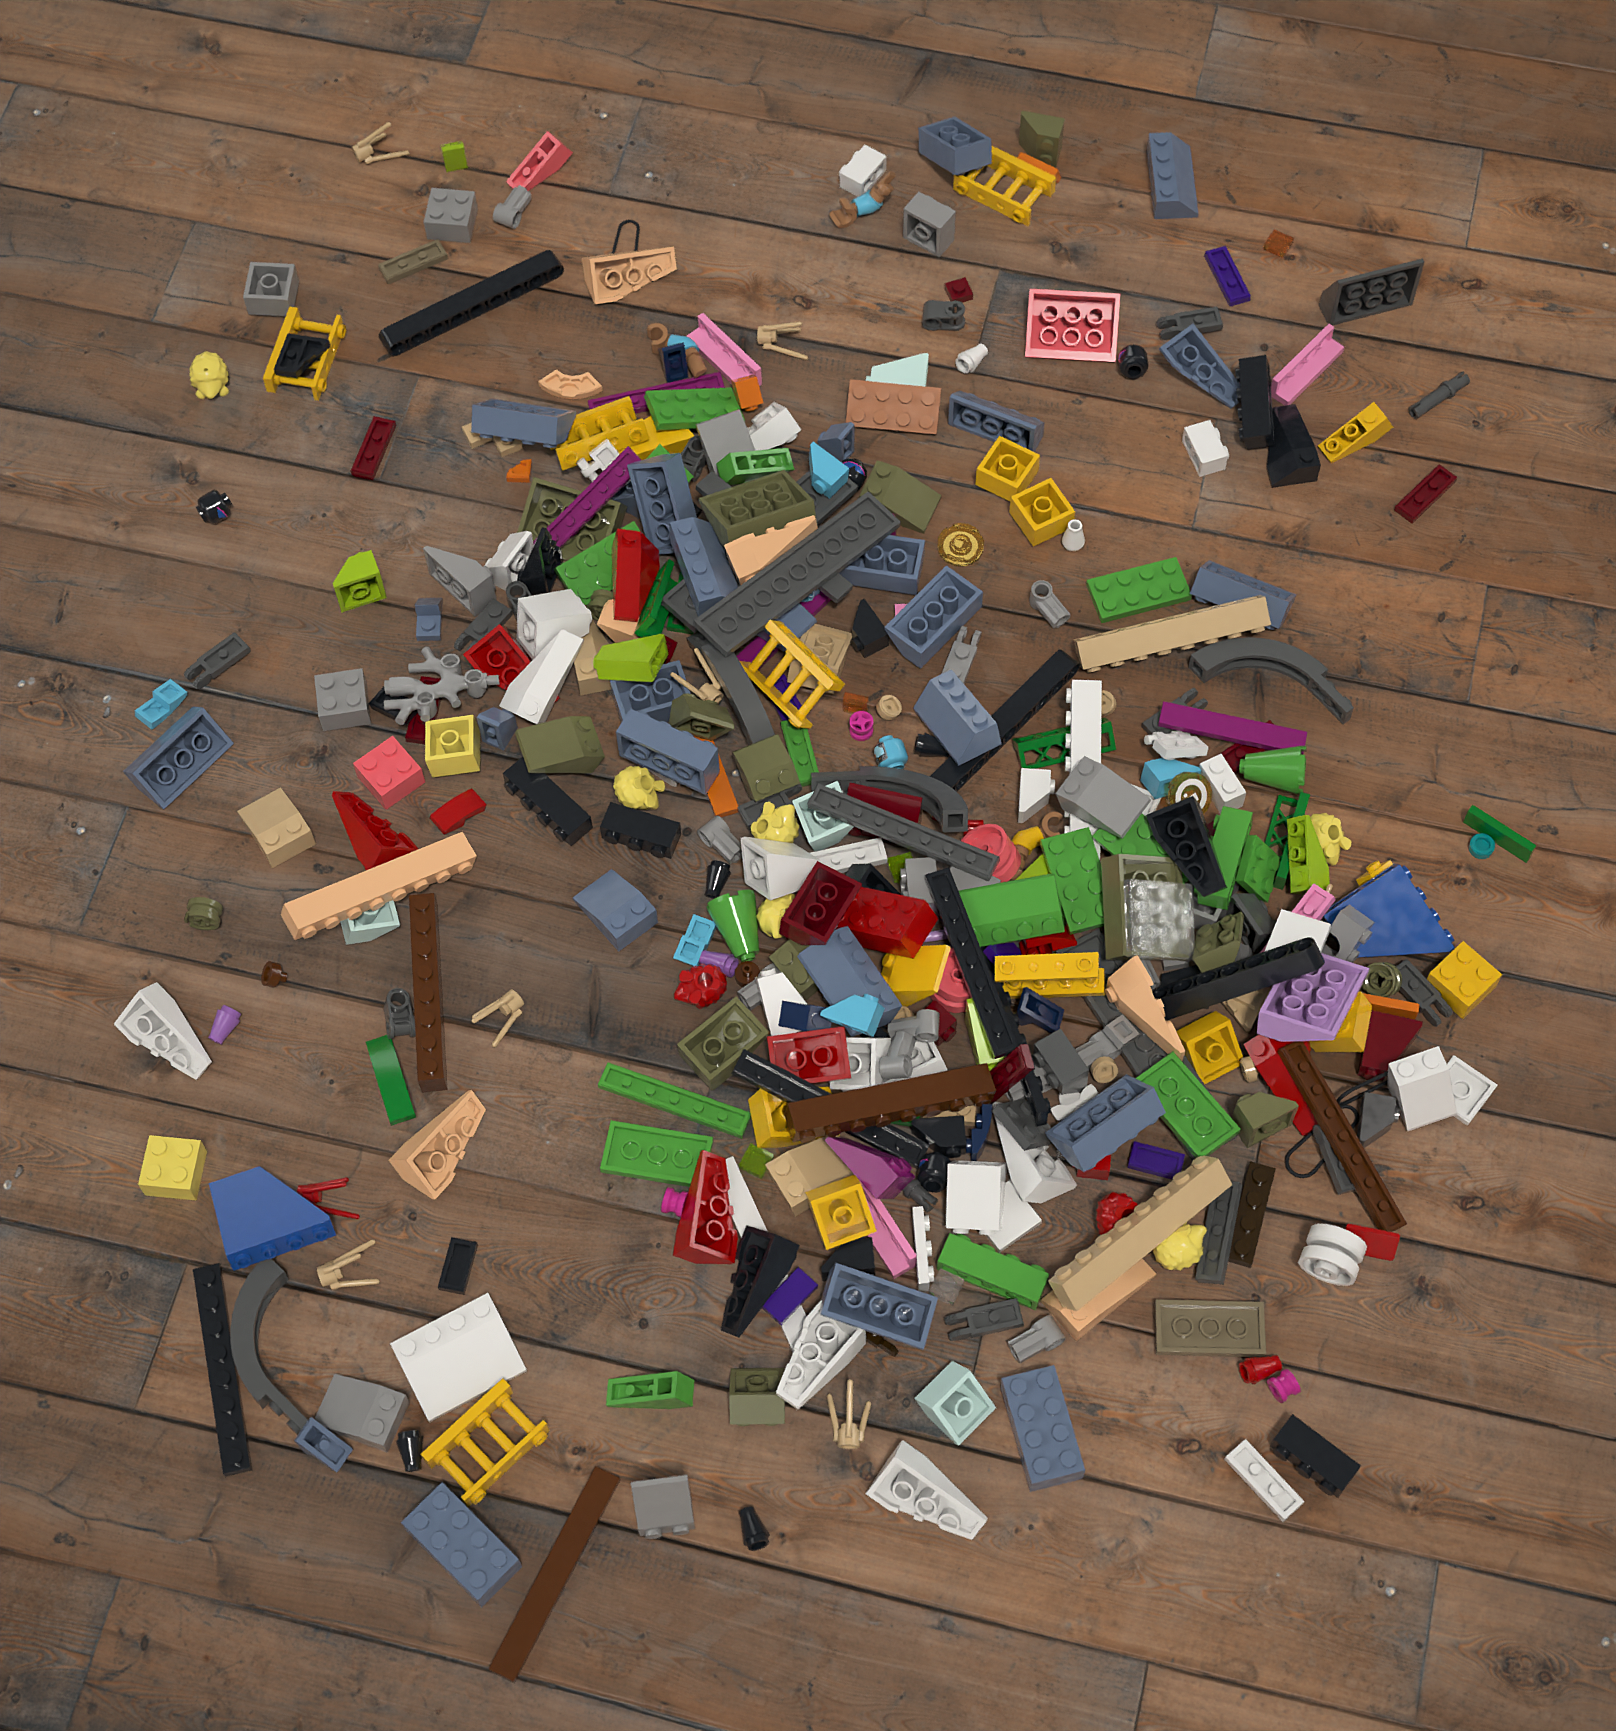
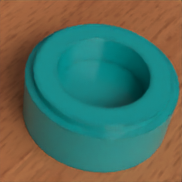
[1468,833,1495,859]

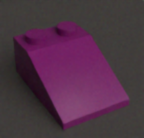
[824,1137,915,1199]

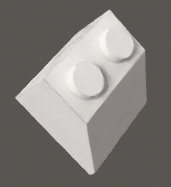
[485,531,534,591]
[830,1036,891,1090]

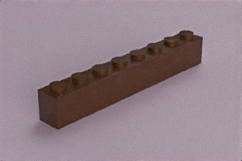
[409,893,448,1093]
[784,1063,996,1143]

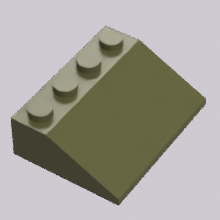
[698,470,817,548]
[517,477,627,561]
[1101,854,1187,961]

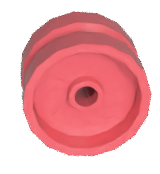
[961,824,1021,883]
[930,948,971,1013]

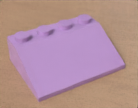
[1257,953,1369,1042]

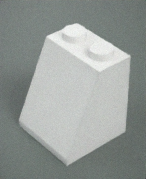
[517,589,592,660]
[740,837,821,901]
[1387,1046,1457,1132]
[946,1160,1007,1235]

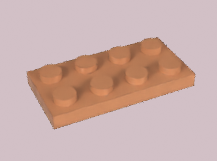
[846,379,942,435]

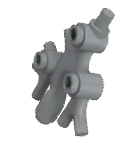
[384,647,500,725]

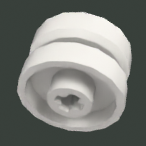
[1298,1224,1367,1286]

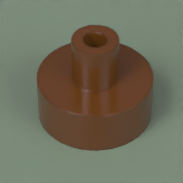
[261,961,288,988]
[735,961,760,987]

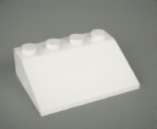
[390,1293,527,1422]

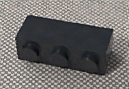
[600,802,681,859]
[1270,1414,1361,1498]

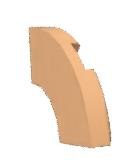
[538,369,603,399]

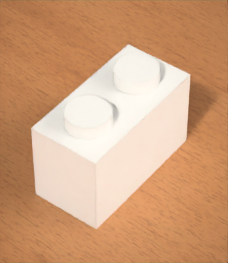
[839,145,886,197]
[1182,420,1229,477]
[1199,754,1246,814]

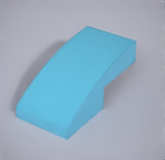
[135,679,187,730]
[673,914,717,966]

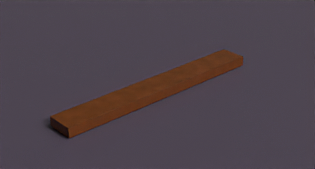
[1277,1041,1407,1232]
[489,1466,621,1683]

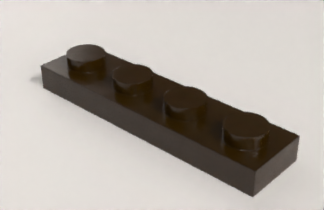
[1228,1161,1276,1268]

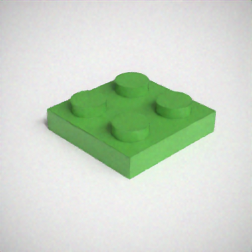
[1235,835,1280,903]

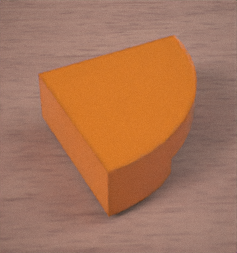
[506,459,532,483]

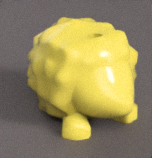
[189,351,229,399]
[613,766,665,810]
[751,802,799,843]
[1310,813,1352,866]
[756,893,795,939]
[1153,1222,1207,1271]

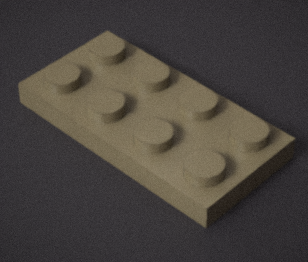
[1155,1299,1266,1357]

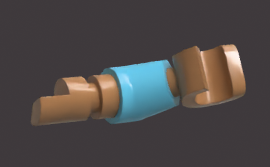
[829,171,896,228]
[647,323,707,378]

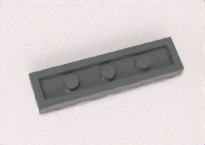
[1195,1181,1242,1285]

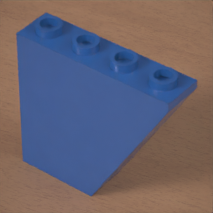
[1322,863,1455,957]
[209,1166,336,1271]

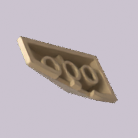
[573,619,611,696]

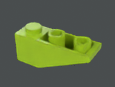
[1287,815,1330,895]

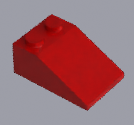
[767,1026,851,1085]

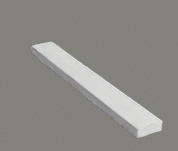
[726,1156,807,1352]

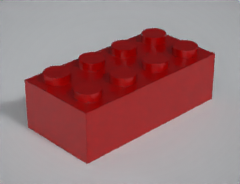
[835,887,939,959]

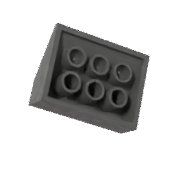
[1319,259,1424,326]

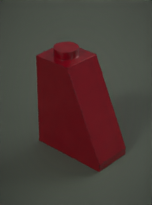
[1357,1010,1423,1082]

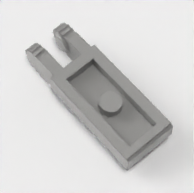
[941,626,981,684]

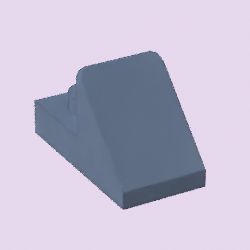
[415,598,443,641]
[294,1417,353,1472]

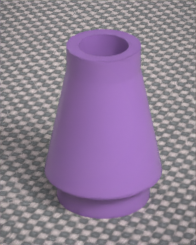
[699,950,739,978]
[208,1005,241,1045]

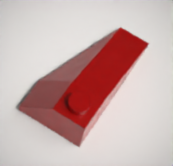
[612,528,660,622]
[463,624,560,703]
[332,791,418,870]
[1243,1034,1318,1136]
[673,1150,738,1264]

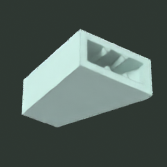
[866,353,929,387]

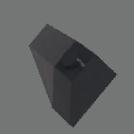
[1266,404,1321,488]
[517,527,563,596]
[1146,796,1227,897]
[721,1225,800,1337]

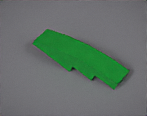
[366,1035,416,1126]

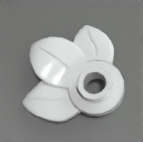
[1051,1084,1098,1122]

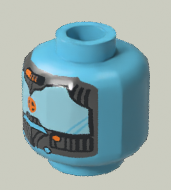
[873,735,908,769]

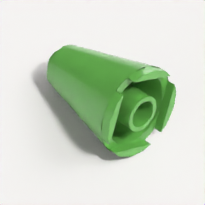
[1239,745,1307,795]
[707,889,760,962]

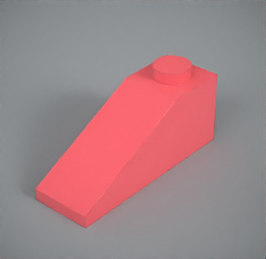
[506,131,573,191]

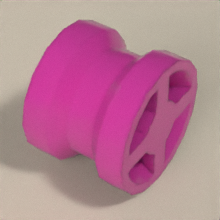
[849,711,873,741]
[661,1187,688,1217]
[1267,1369,1301,1403]

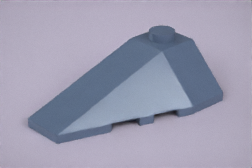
[1159,324,1240,409]

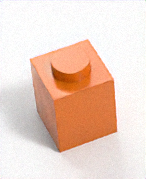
[731,374,763,411]

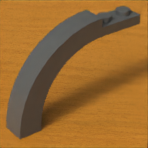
[686,631,775,745]
[1188,637,1354,724]
[811,766,968,832]
[230,1259,308,1435]

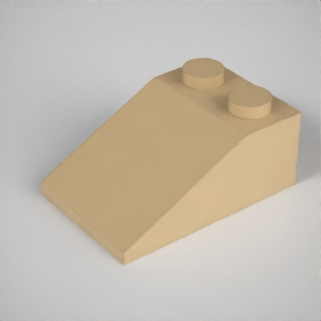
[787,624,852,694]
[237,788,316,868]
[765,1136,854,1217]

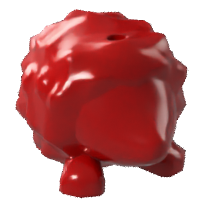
[674,963,727,1010]
[1096,1192,1138,1235]

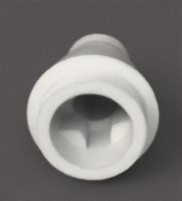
[956,344,988,373]
[1062,519,1085,552]

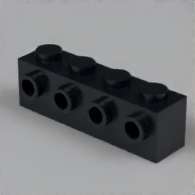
[1235,355,1275,450]
[503,757,593,846]

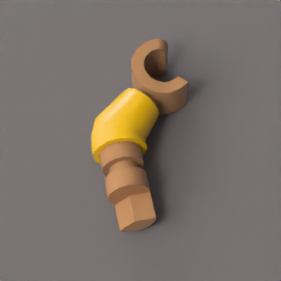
[1009,812,1063,881]

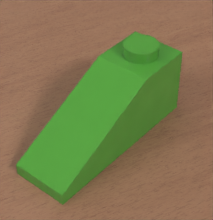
[716,448,795,485]
[606,1371,694,1409]

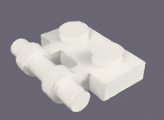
[577,439,631,487]
[1144,730,1208,760]

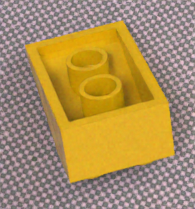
[881,945,951,1007]
[748,1087,840,1148]

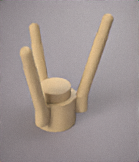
[352,122,409,164]
[757,322,808,360]
[670,648,724,703]
[472,989,524,1047]
[317,1240,379,1290]
[827,1379,871,1449]

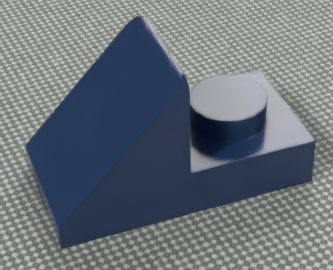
[658,342,689,383]
[1017,987,1064,1034]
[778,1000,832,1031]

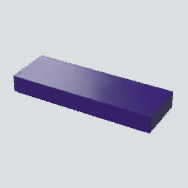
[1204,246,1251,307]

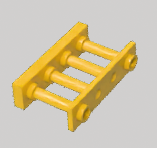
[953,146,1056,226]
[263,306,346,401]
[550,396,649,471]
[740,620,845,729]
[995,952,1105,999]
[421,1378,549,1507]

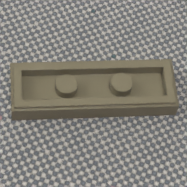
[378,239,448,285]

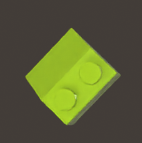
[333,550,387,612]

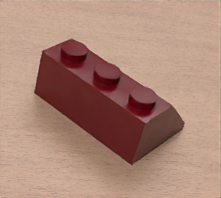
[847,783,923,846]
[779,861,862,945]

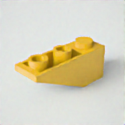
[1318,402,1393,463]

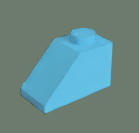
[809,442,849,499]
[1140,758,1202,799]
[820,994,885,1037]

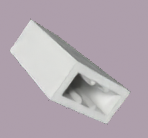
[755,968,807,1036]

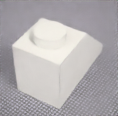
[1018,768,1055,823]

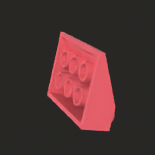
[1025,289,1120,362]

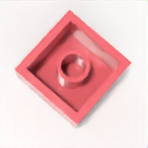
[353,736,425,810]

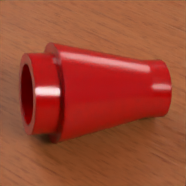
[1239,1355,1282,1384]

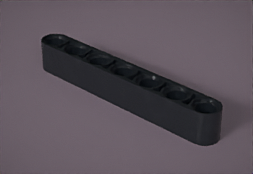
[1152,937,1325,1021]

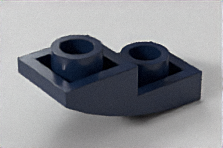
[966,1104,992,1161]

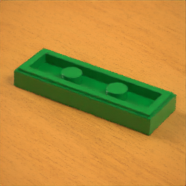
[1463,805,1536,863]

